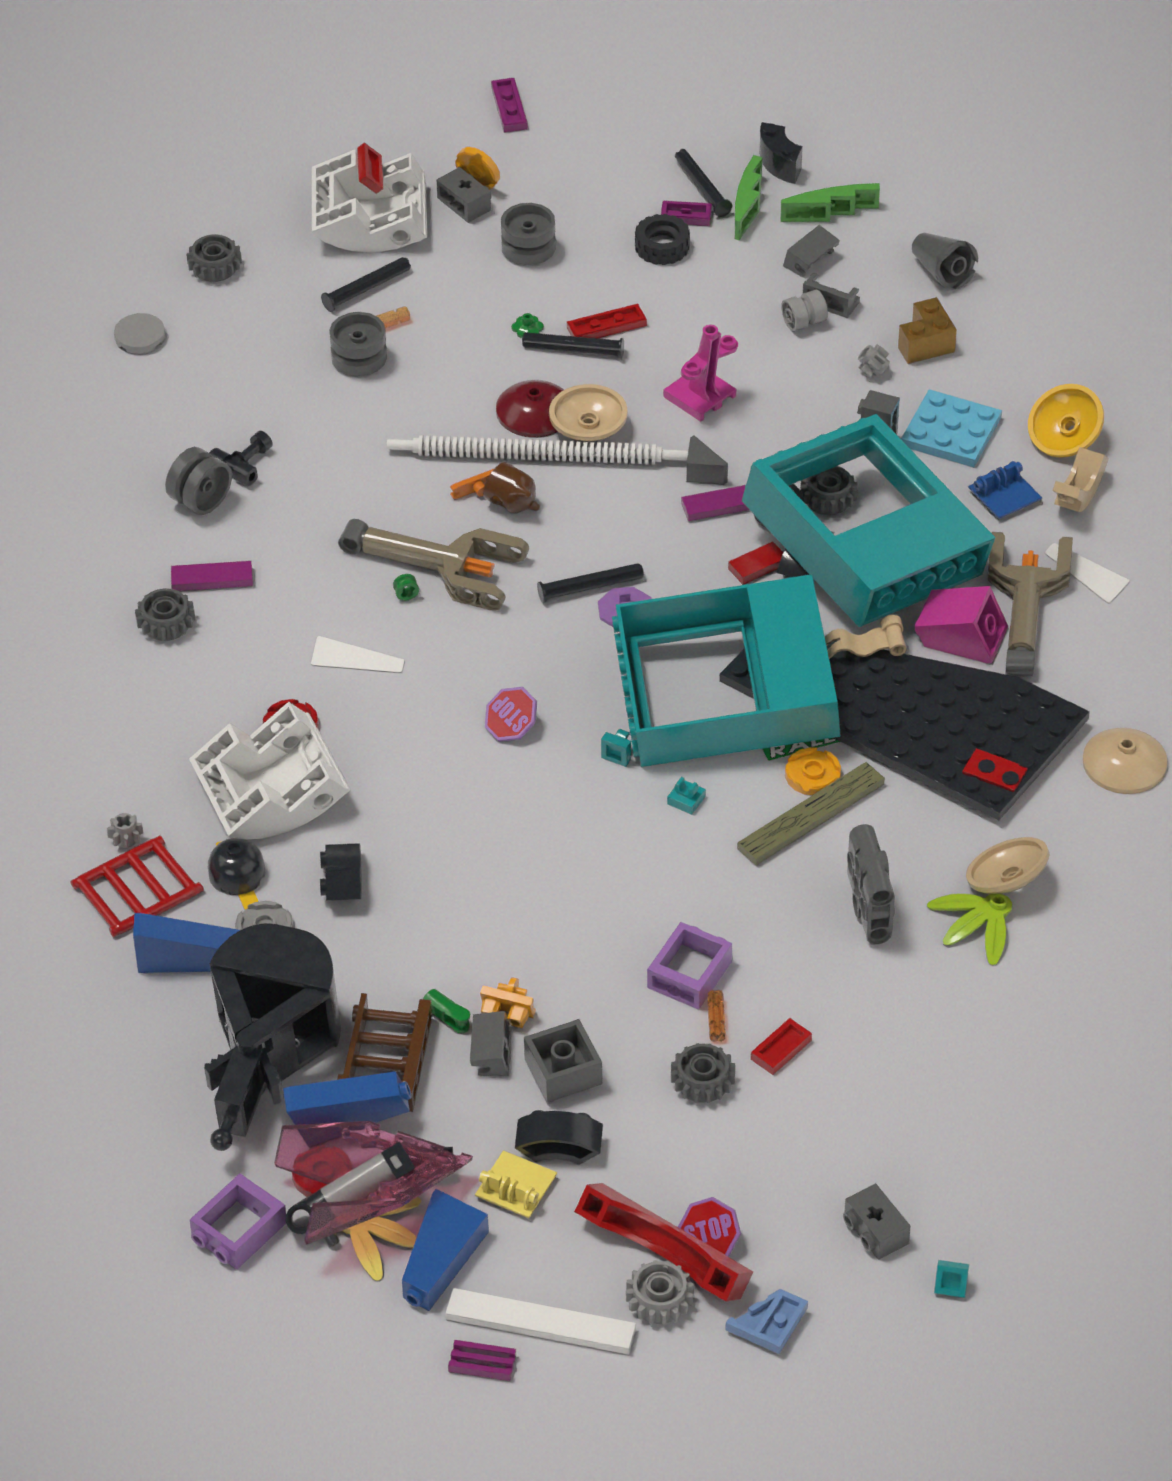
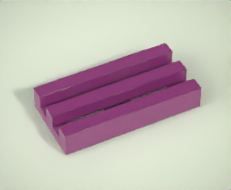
[661,200,712,226]
[448,1340,516,1381]

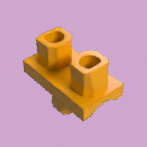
[480,977,536,1028]

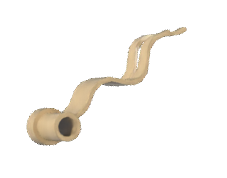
[825,615,906,659]

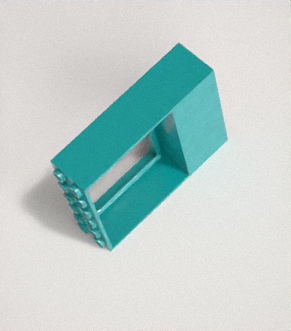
[742,414,996,627]
[612,574,840,767]

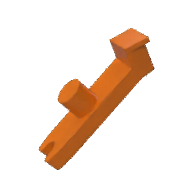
[450,469,494,499]

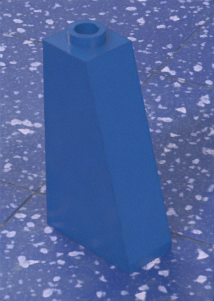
[133,913,240,973]
[283,1071,412,1145]
[402,1189,489,1311]

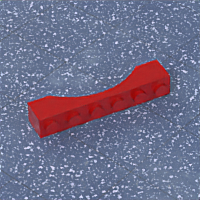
[574,1183,754,1302]

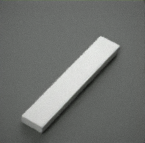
[445,1288,636,1355]

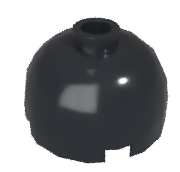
[207,838,265,895]

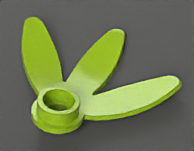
[927,894,1012,965]

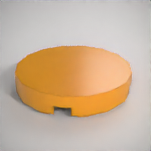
[455,147,500,190]
[785,747,841,795]

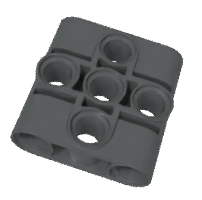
[847,824,895,944]

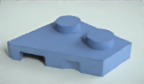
[725,1289,808,1354]

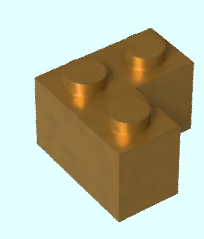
[898,297,957,364]

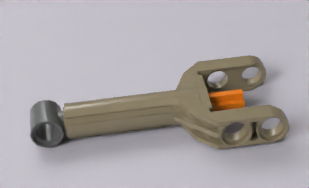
[338,519,530,611]
[988,532,1073,676]

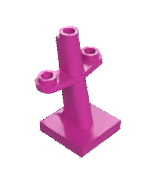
[663,324,738,422]

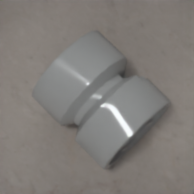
[781,289,828,331]

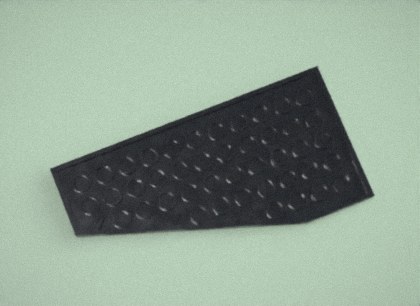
[719,640,1090,821]

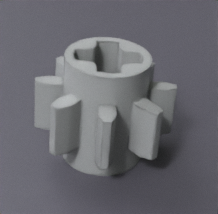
[858,344,890,377]
[107,813,143,848]

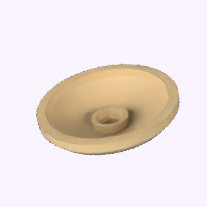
[549,384,628,442]
[1083,728,1167,794]
[966,837,1050,894]

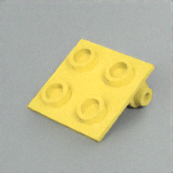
[475,1150,557,1218]

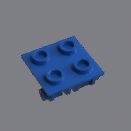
[968,461,1042,519]

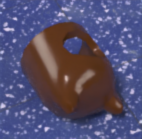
[483,462,540,514]

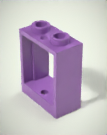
[647,922,732,1010]
[190,1173,286,1269]

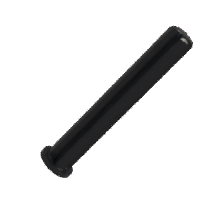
[675,149,733,217]
[321,257,411,312]
[522,332,624,359]
[537,563,644,603]

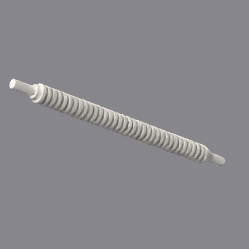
[387,435,688,465]

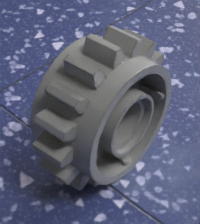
[626,1260,694,1325]

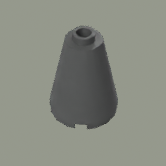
[912,233,979,289]

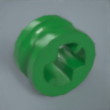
[393,574,419,601]

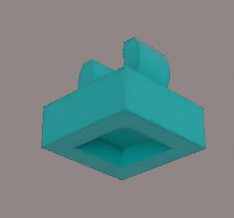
[601,729,631,767]
[667,777,706,815]
[934,1260,969,1298]

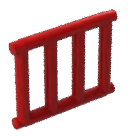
[70,835,204,937]

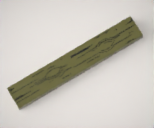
[737,762,885,865]

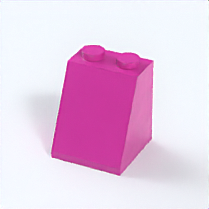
[915,586,1008,664]

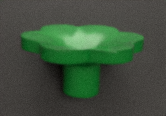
[511,313,544,338]

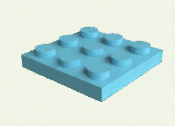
[901,389,1002,467]

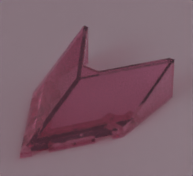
[274,1121,473,1245]

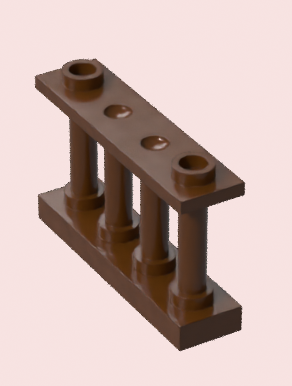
[337,993,432,1112]

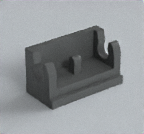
[783,225,840,277]
[803,273,860,318]
[470,1011,512,1077]

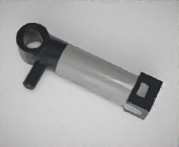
[285,1141,416,1247]

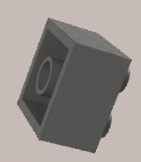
[524,1019,602,1103]

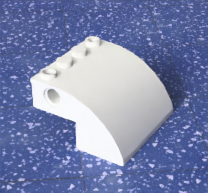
[312,149,427,252]
[189,702,350,840]

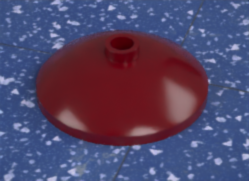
[496,380,564,437]

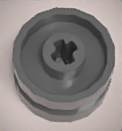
[501,203,556,265]
[329,312,387,376]
[165,446,232,515]

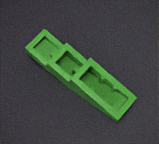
[735,155,762,240]
[780,183,880,222]

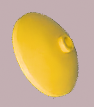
[1028,384,1104,457]

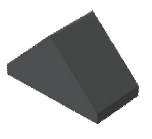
[686,435,728,485]

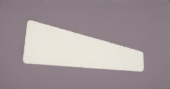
[1045,543,1129,603]
[311,636,404,672]

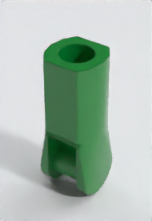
[423,989,470,1033]

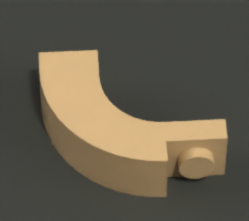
[1052,447,1109,512]

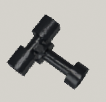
[209,430,273,486]

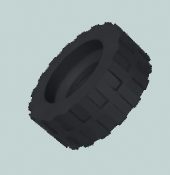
[635,214,690,265]

